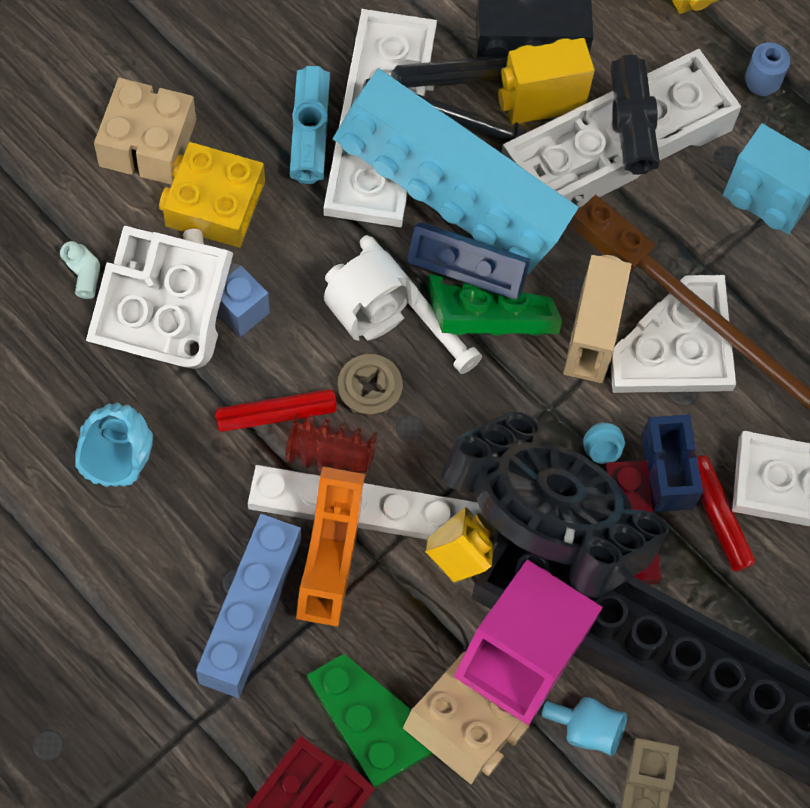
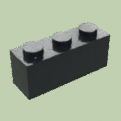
[476,0,593,57]

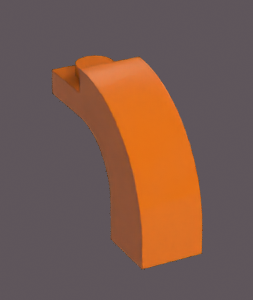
[296,467,365,627]

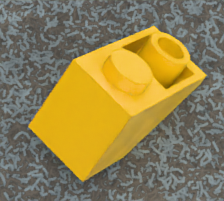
[426,507,494,582]

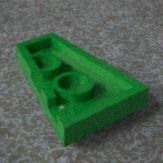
[427,274,562,336]
[307,654,433,789]

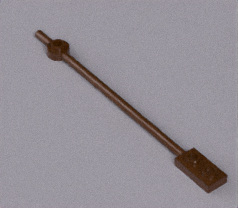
[568,194,810,410]

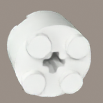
[324,244,418,341]

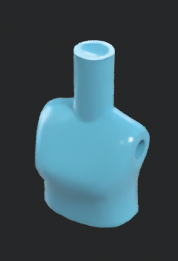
[542,697,627,756]

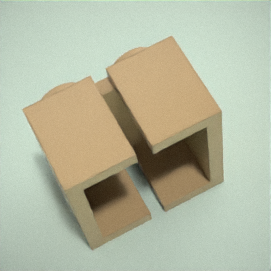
[94,77,196,185]

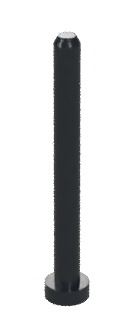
[362,78,527,142]

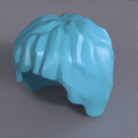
[75,402,153,487]

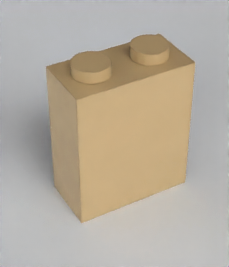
[563,255,632,383]

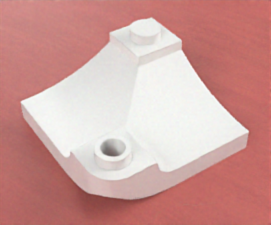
[86,226,233,369]

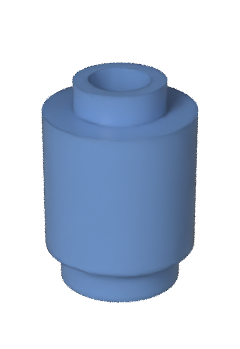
[745,42,790,96]

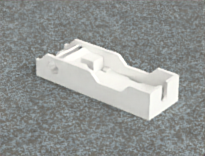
[502,49,741,207]

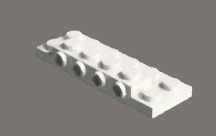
[324,9,437,227]

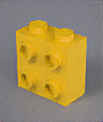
[498,38,595,125]
[159,142,265,248]

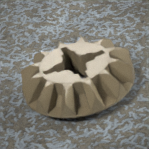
[337,354,403,418]

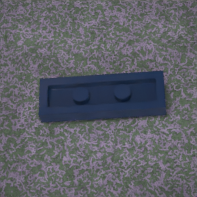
[407,222,530,300]

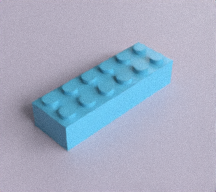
[333,68,579,274]

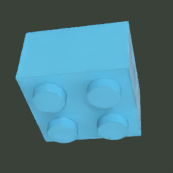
[722,124,810,235]

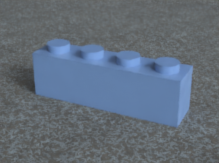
[196,514,301,698]

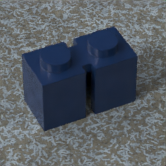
[641,414,703,513]

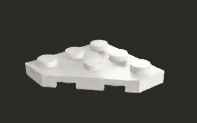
[610,275,736,393]

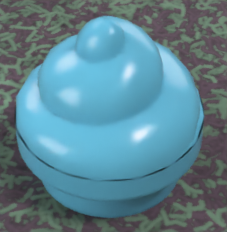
[583,422,625,464]

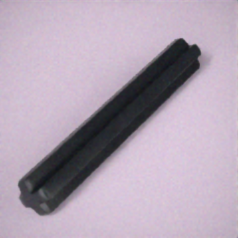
[391,56,508,88]

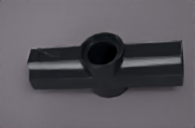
[610,55,660,175]

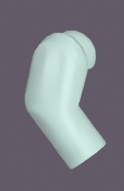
[60,241,100,299]

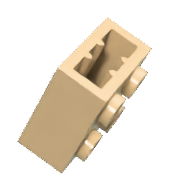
[403,652,530,784]

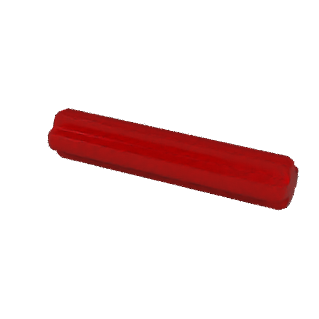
[215,389,337,432]
[697,455,755,572]

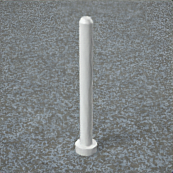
[360,235,482,374]

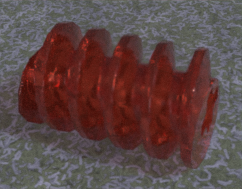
[285,414,378,477]

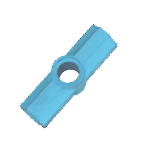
[290,66,330,184]

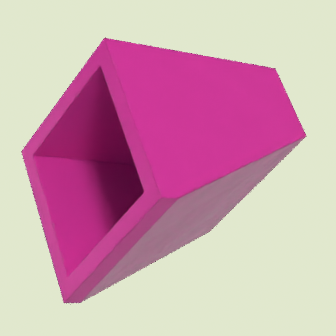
[453,560,603,726]

